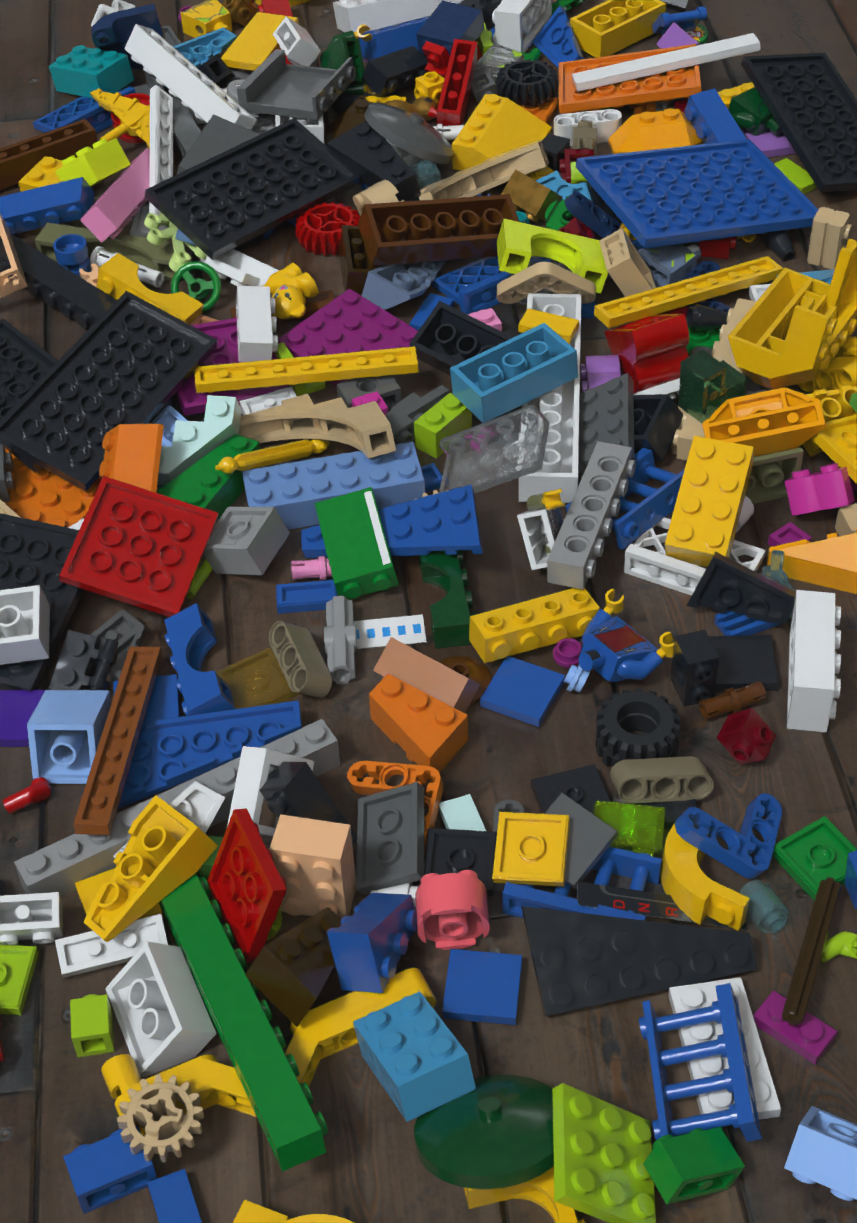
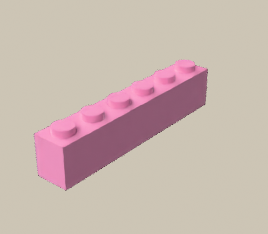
[80,148,150,243]

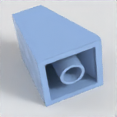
[27,690,111,784]

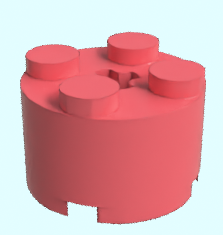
[415,870,490,950]

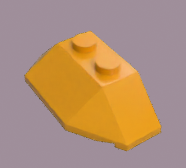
[608,108,704,154]
[702,387,826,457]

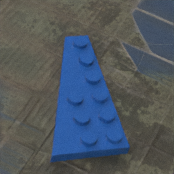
[301,484,483,558]
[118,700,302,809]

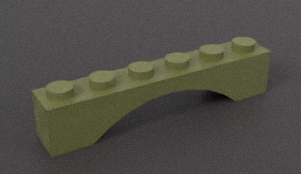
[35,222,189,281]

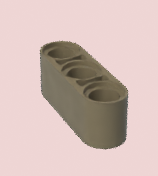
[268,621,332,698]
[610,756,714,804]

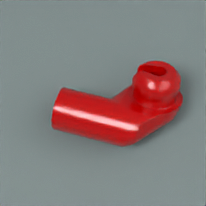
[3,777,52,814]

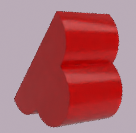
[604,314,691,393]

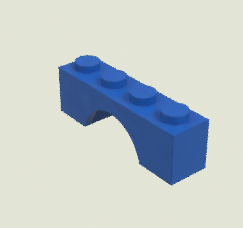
[164,603,236,716]

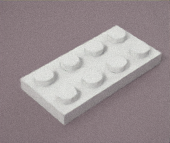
[668,977,781,1120]

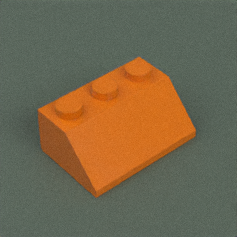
[99,424,164,493]

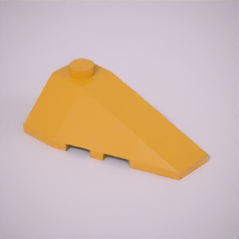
[766,528,857,594]

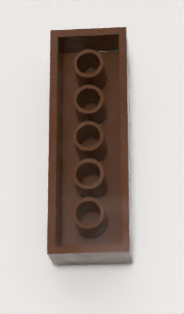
[358,194,519,266]

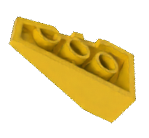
[84,795,218,943]

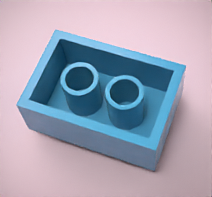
[353,991,476,1122]

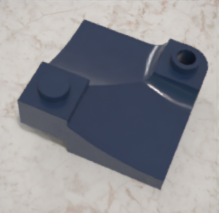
[91,4,166,70]

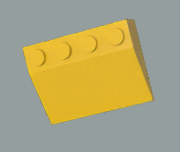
[452,94,552,171]

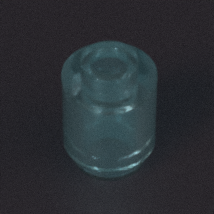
[739,880,789,933]

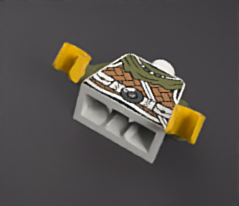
[517,489,565,570]

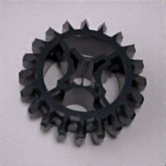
[496,59,559,107]

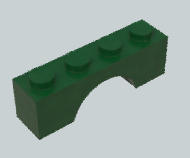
[418,550,475,649]

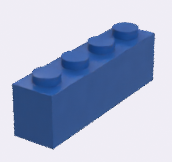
[0,177,95,234]

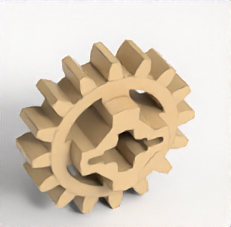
[117,1074,204,1163]

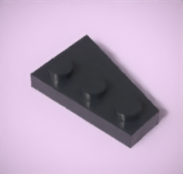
[686,551,796,624]

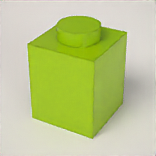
[70,994,115,1058]

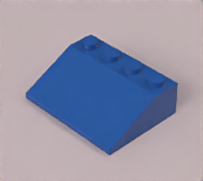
[358,16,430,61]

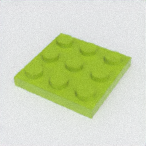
[552,1083,656,1223]

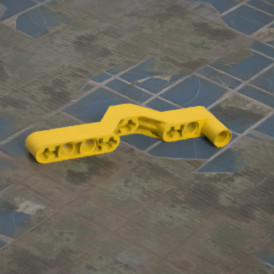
[101,968,437,1135]

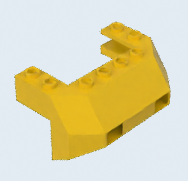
[728,238,857,390]

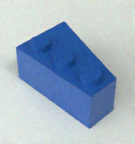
[327,893,417,993]

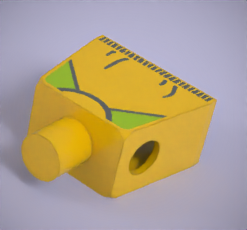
[180,0,232,38]

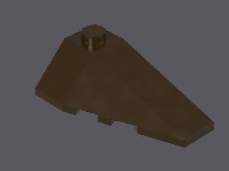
[324,99,374,148]

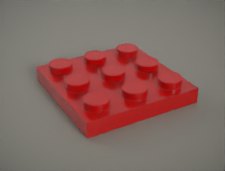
[207,808,287,964]

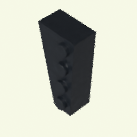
[327,121,421,202]

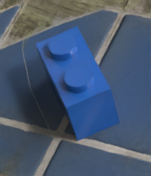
[63,1125,157,1214]

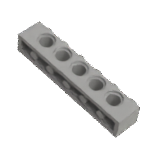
[547,441,636,590]

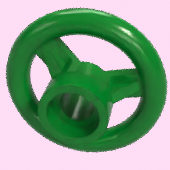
[171,261,221,313]

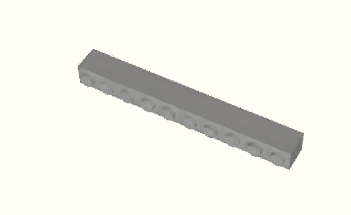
[14,719,340,898]

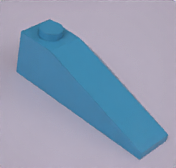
[162,27,237,89]

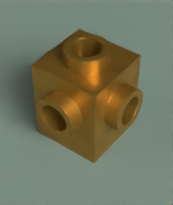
[222,0,258,27]

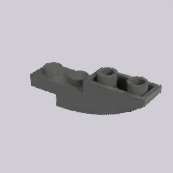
[385,385,449,445]

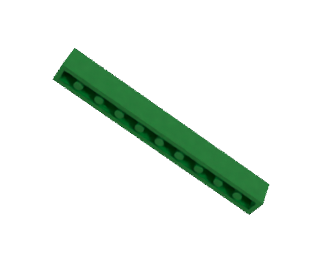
[159,873,329,1172]

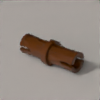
[699,681,767,721]

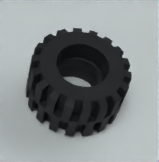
[595,688,680,767]

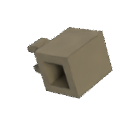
[572,120,597,156]

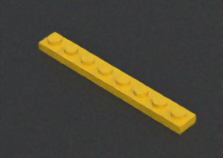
[594,256,784,328]
[195,346,418,393]

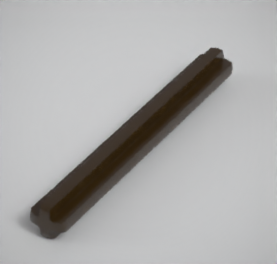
[782,877,841,1027]

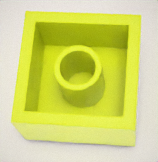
[55,138,131,187]

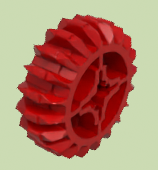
[295,201,361,256]

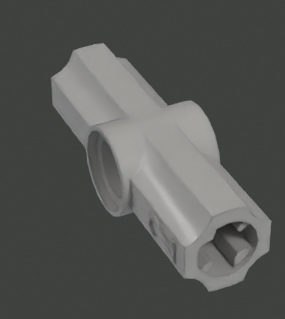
[324,596,357,684]

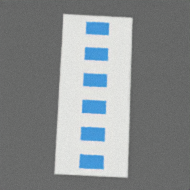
[354,614,427,649]

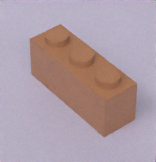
[373,637,480,713]

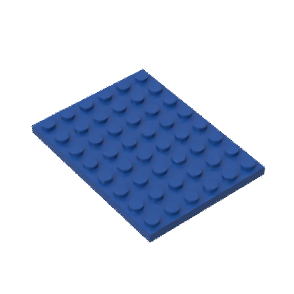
[575,139,819,248]

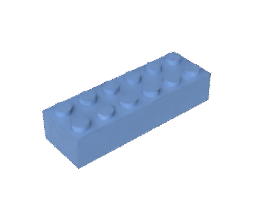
[242,442,425,530]

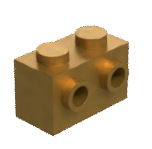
[501,169,563,223]

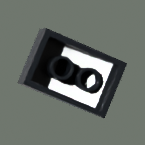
[634,394,683,461]

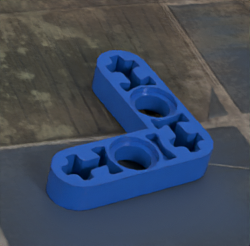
[675,793,782,879]

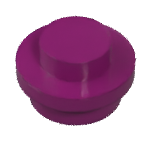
[553,638,582,668]

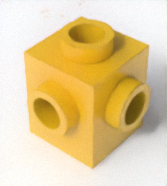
[414,71,445,106]

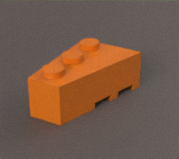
[369,674,469,782]

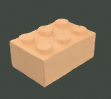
[269,814,356,918]

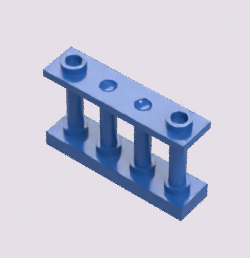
[565,448,685,550]
[503,846,662,921]
[639,983,762,1142]

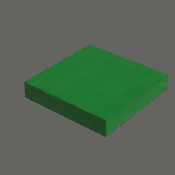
[772,816,857,901]

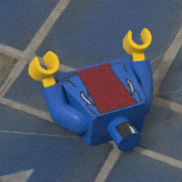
[578,589,674,682]

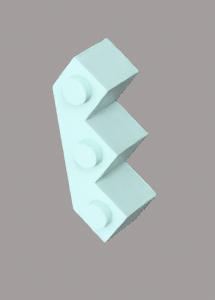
[157,395,242,486]

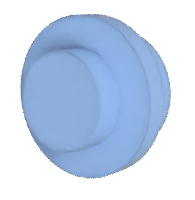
[564,664,591,693]

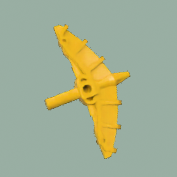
[90,88,150,150]

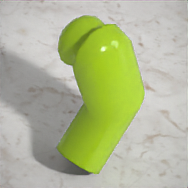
[821,931,857,963]

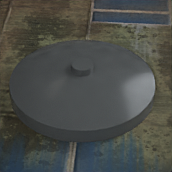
[364,103,454,164]

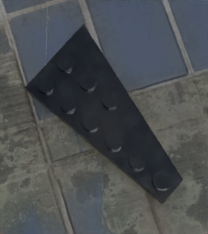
[521,906,758,1016]

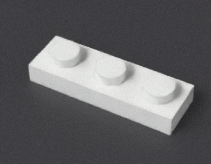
[55,914,168,978]

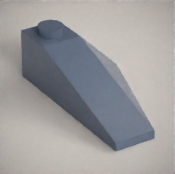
[362,260,446,310]

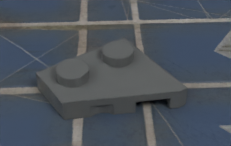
[90,609,145,681]

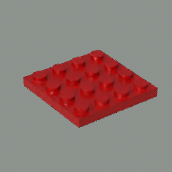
[59,476,218,617]

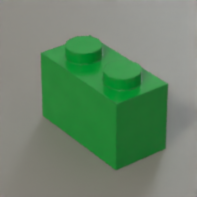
[643,1127,745,1204]

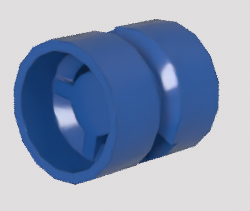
[53,234,92,277]

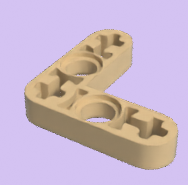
[496,262,596,304]

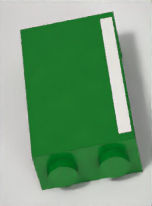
[314,487,399,600]

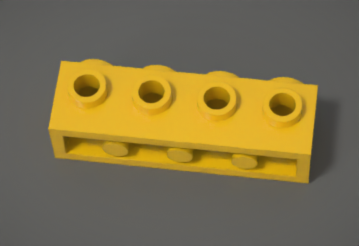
[469,587,600,663]

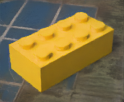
[570,0,666,58]
[665,435,754,567]

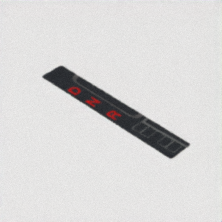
[577,882,747,930]

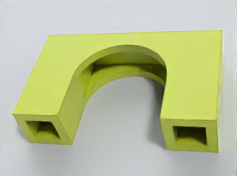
[497,218,608,293]

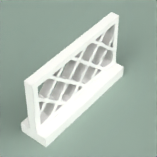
[624,517,766,595]

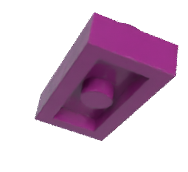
[753,990,837,1065]

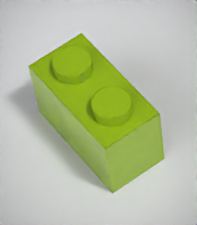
[414,393,472,459]

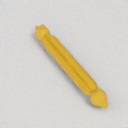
[215,439,330,474]

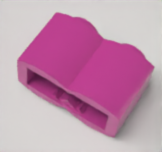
[784,463,855,516]

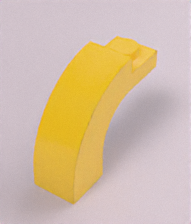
[660,824,750,931]

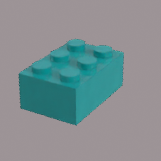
[49,45,134,99]

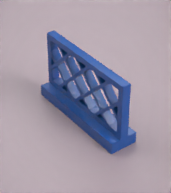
[32,86,136,133]
[432,256,551,314]

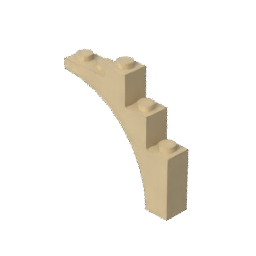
[419,140,549,200]
[239,394,396,459]

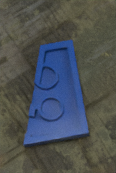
[532,6,584,68]

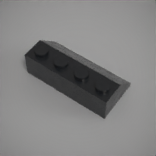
[409,301,513,376]

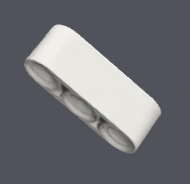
[554,109,622,146]

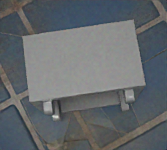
[204,507,290,575]

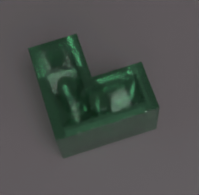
[678,350,746,424]

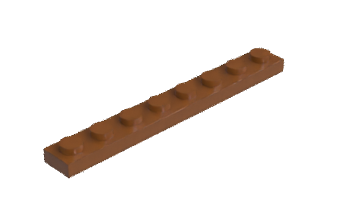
[73,647,162,835]

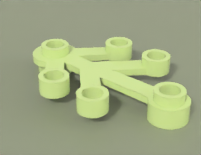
[144,212,207,272]

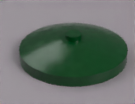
[414,1075,554,1189]

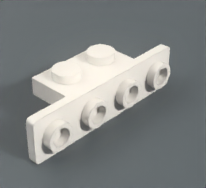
[200,249,279,296]

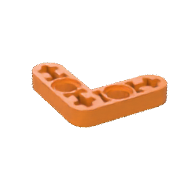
[347,761,444,855]

